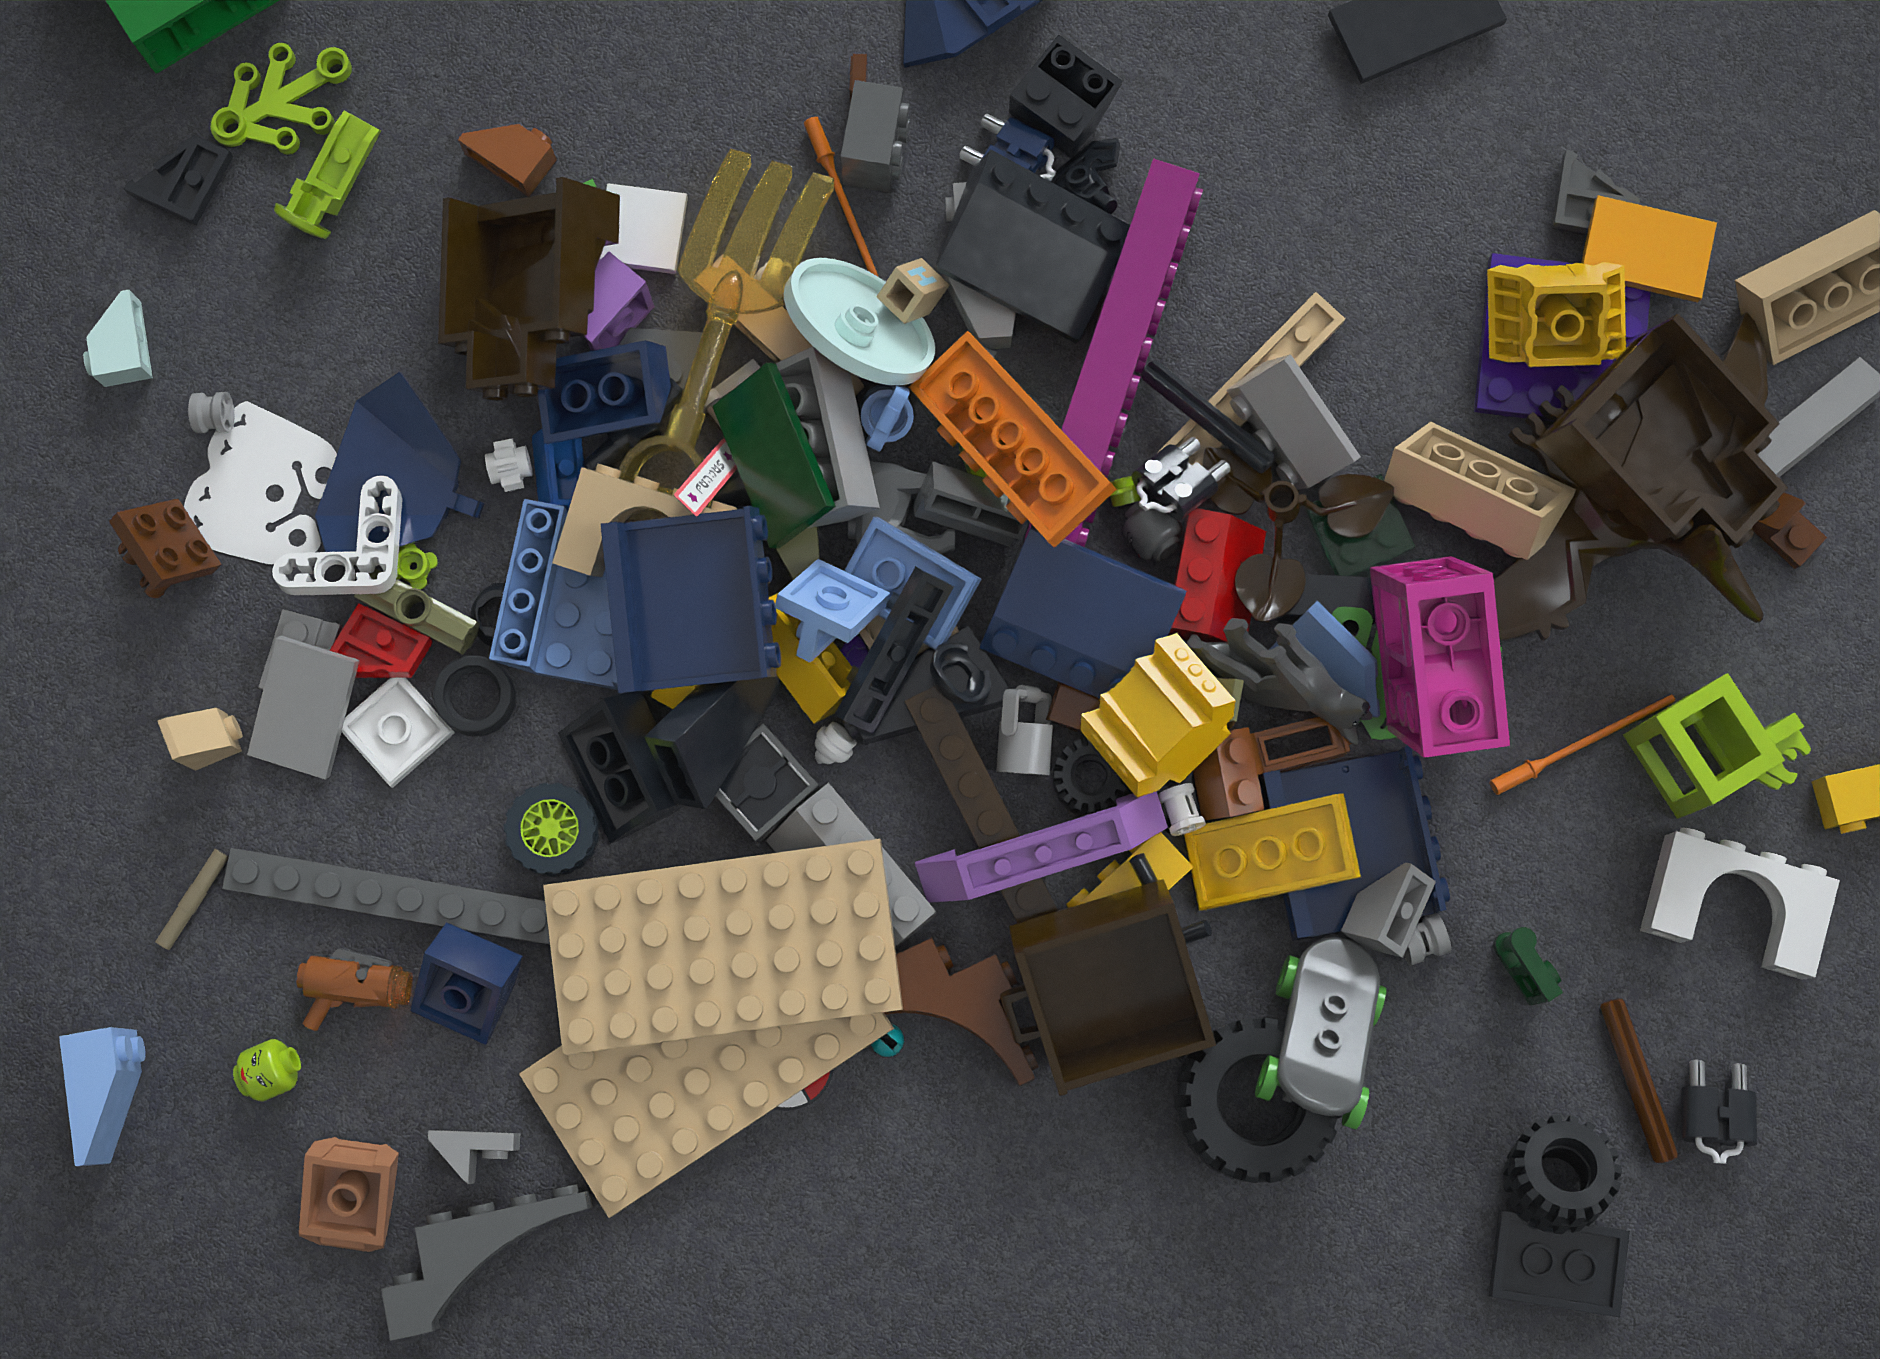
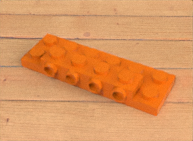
[909,331,1117,548]

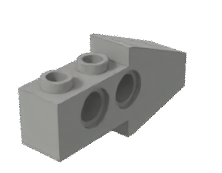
[941,182,1016,349]

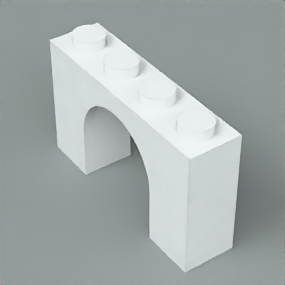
[1640,828,1840,979]

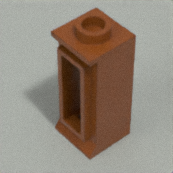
[1250,717,1352,778]

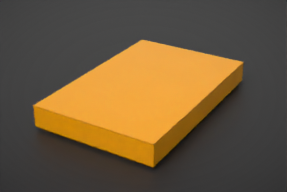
[1581,195,1717,303]

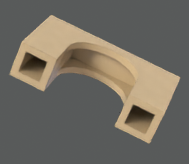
[552,463,737,577]

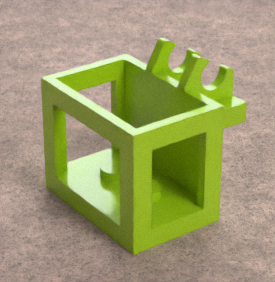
[1623,673,1811,819]

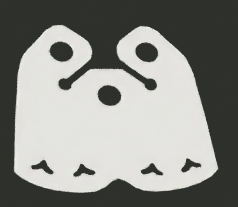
[184,401,337,564]

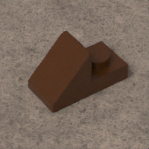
[1752,492,1827,569]

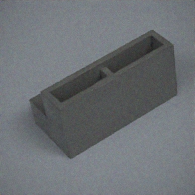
[914,462,1030,547]

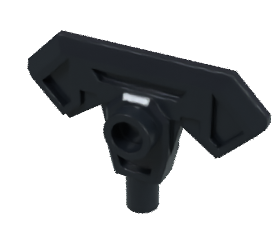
[1050,138,1120,214]

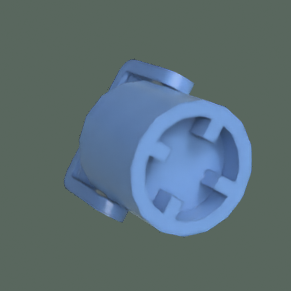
[860,384,914,452]

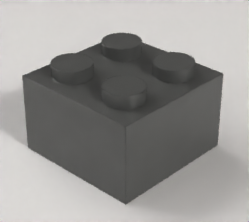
[841,80,910,193]

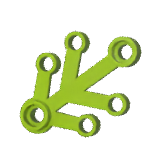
[210,43,352,155]

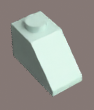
[83,290,153,387]

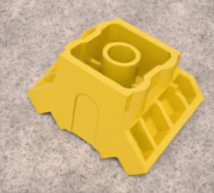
[1487,262,1626,367]
[1081,633,1236,797]

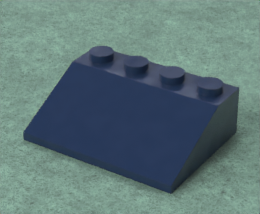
[979,525,1187,699]

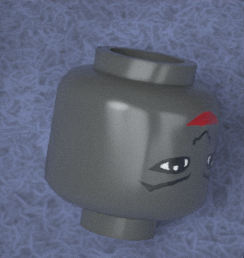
[1122,501,1183,562]

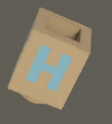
[876,258,949,324]

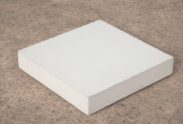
[600,183,688,274]
[342,678,455,788]

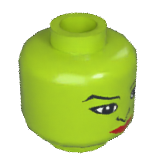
[233,1039,301,1102]

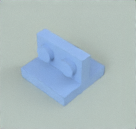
[775,559,890,663]

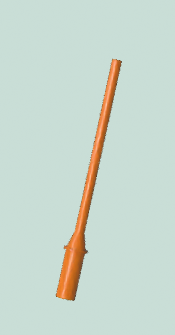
[804,117,879,277]
[1490,694,1676,795]

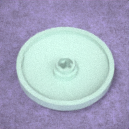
[783,258,935,385]

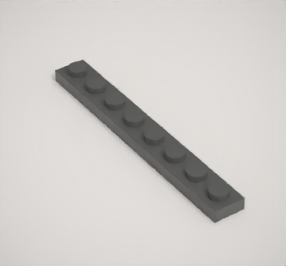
[222,848,550,945]

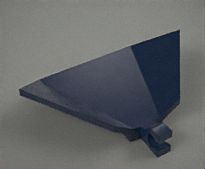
[903,0,1042,68]
[315,372,485,567]

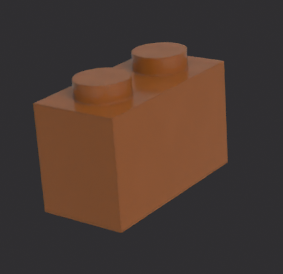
[1193,727,1264,820]

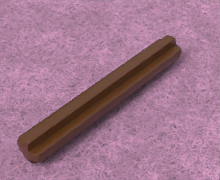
[1600,998,1678,1163]

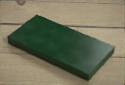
[712,362,836,549]

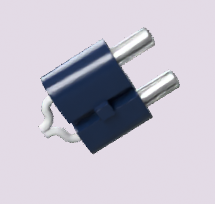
[959,114,1056,181]

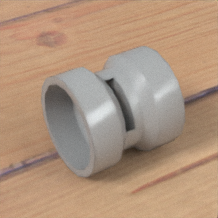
[1404,913,1451,966]

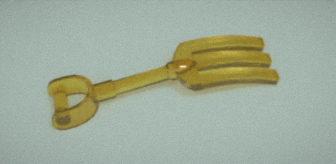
[619,148,834,515]

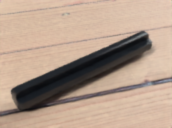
[1141,360,1275,473]

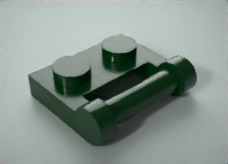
[1493,927,1563,1005]

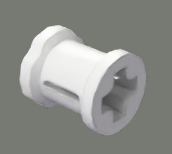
[1158,783,1206,836]

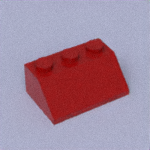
[1168,508,1267,644]

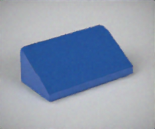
[532,429,585,511]

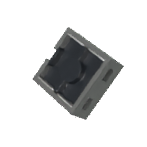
[715,723,820,844]

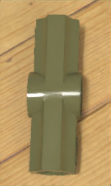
[354,568,480,655]

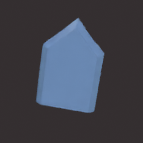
[1269,601,1380,717]

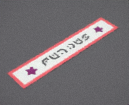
[674,438,737,517]

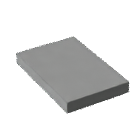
[247,636,359,780]

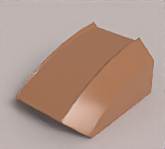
[299,1137,399,1252]

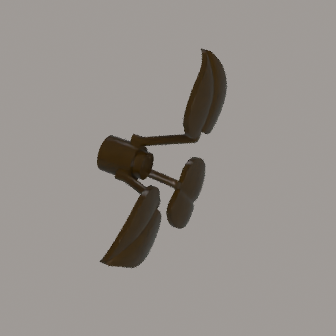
[1203,447,1394,623]

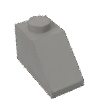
[1341,862,1436,958]

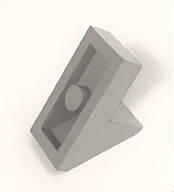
[428,1130,521,1184]

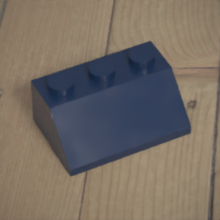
[538,340,671,444]

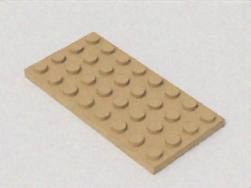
[543,839,903,1055]
[519,1012,894,1218]

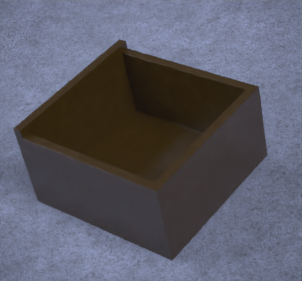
[1000,879,1216,1096]

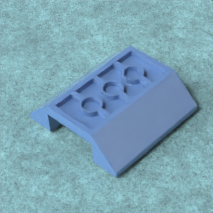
[489,499,654,691]

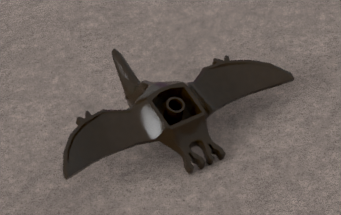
[1494,312,1768,641]

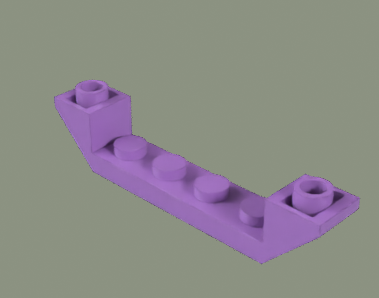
[915,791,1168,903]

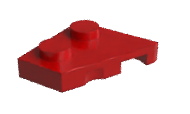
[329,603,432,678]

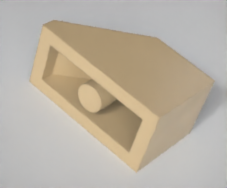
[158,708,243,771]

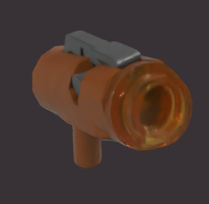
[296,948,413,1031]

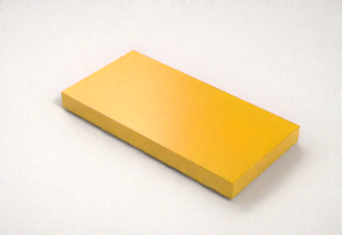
[1184,794,1361,911]

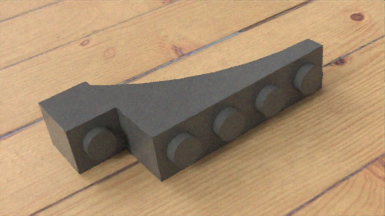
[381,1184,593,1341]

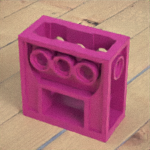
[1370,556,1510,757]

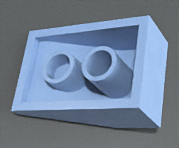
[59,1027,145,1166]

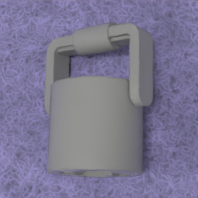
[996,685,1053,775]

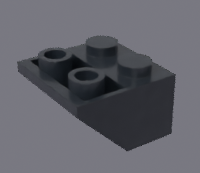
[1009,34,1123,158]

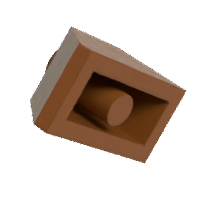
[458,124,557,197]

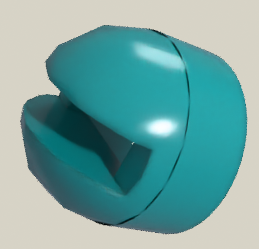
[871,1023,904,1057]

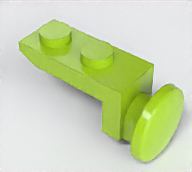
[274,110,381,239]

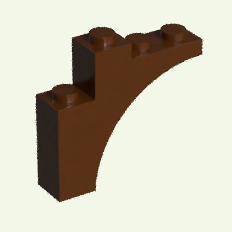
[884,938,1039,1087]

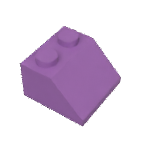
[585,251,655,351]

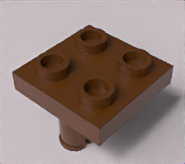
[109,498,222,598]

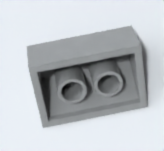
[1226,354,1361,489]

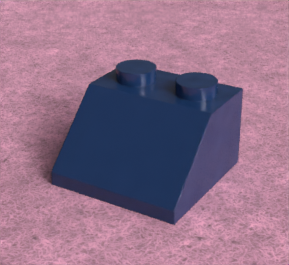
[410,922,523,1045]

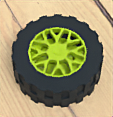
[504,783,600,877]

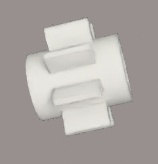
[485,438,533,492]

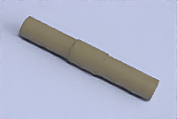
[155,849,229,950]

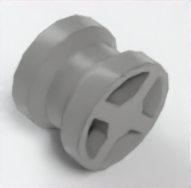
[188,392,234,433]

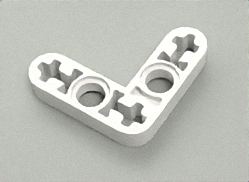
[272,476,402,595]

